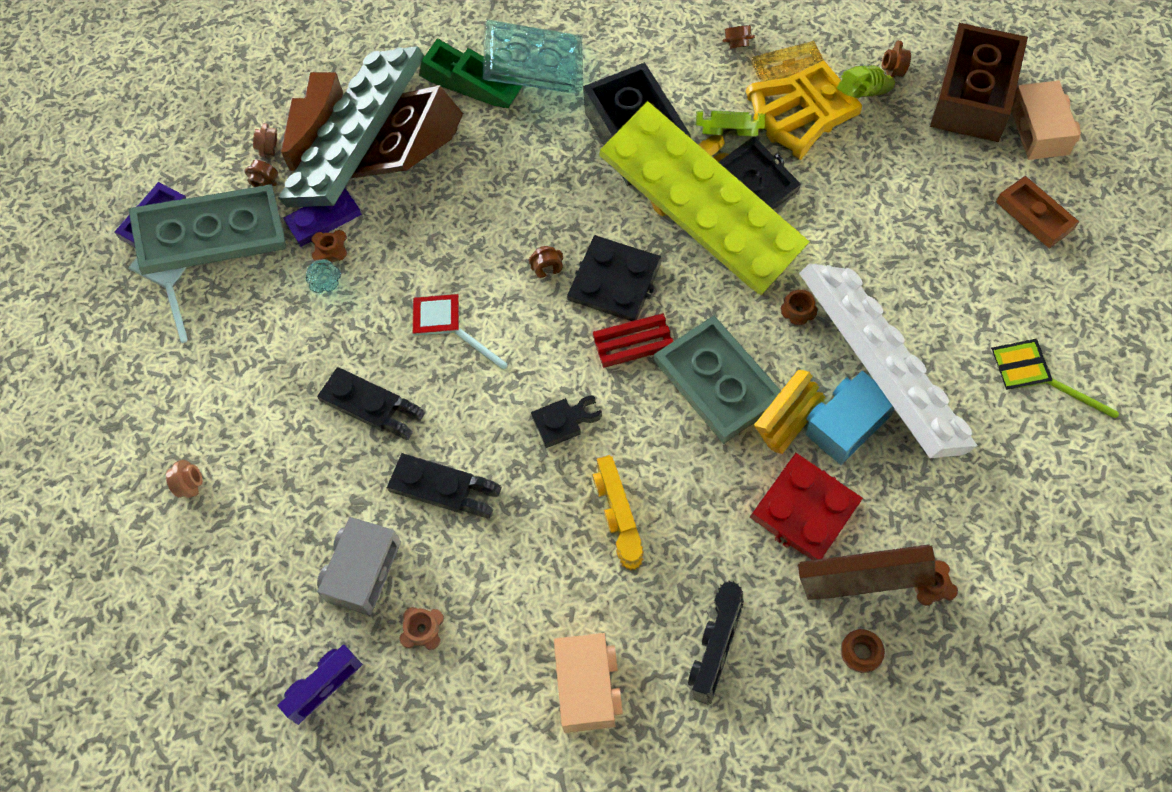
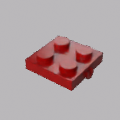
[750,452,863,560]

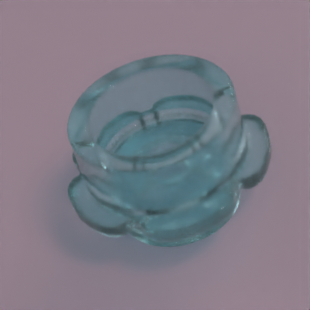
[306,259,341,293]

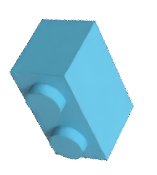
[806,371,895,465]

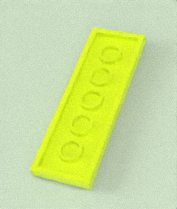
[599,101,810,295]

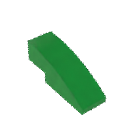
[419,38,525,109]

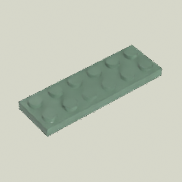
[278,46,424,207]

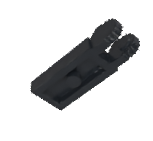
[317,367,425,440]
[387,453,502,519]
[688,580,744,705]

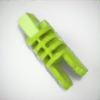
[837,65,895,98]

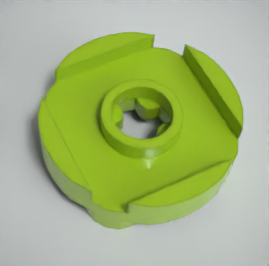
[696,111,766,136]

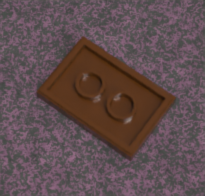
[798,544,935,600]

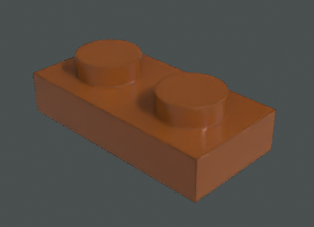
[996,176,1079,249]

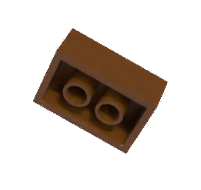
[930,22,1028,142]

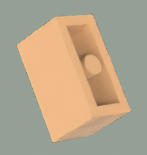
[1011,80,1081,160]
[554,633,623,733]

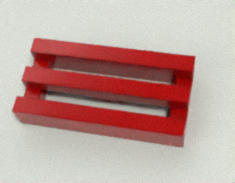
[593,313,674,368]

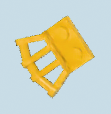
[746,60,862,160]

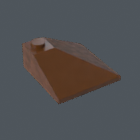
[350,86,464,179]

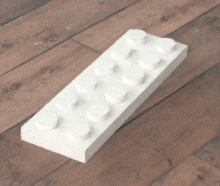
[799,263,978,458]

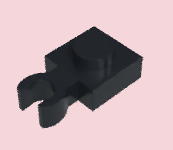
[531,395,602,448]

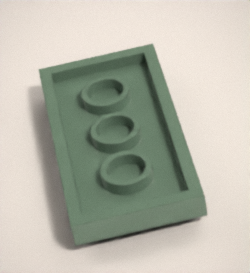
[128,184,287,275]

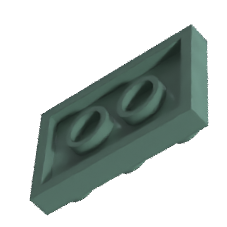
[654,315,781,444]

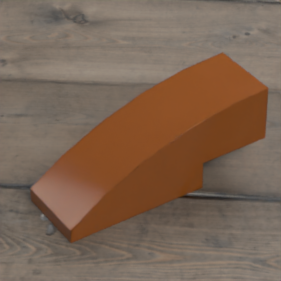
[281,72,343,171]

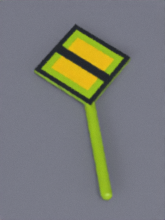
[991,338,1119,418]

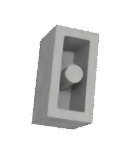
[317,517,401,616]

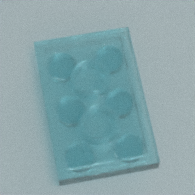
[483,19,583,93]

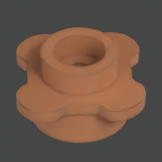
[399,607,444,650]

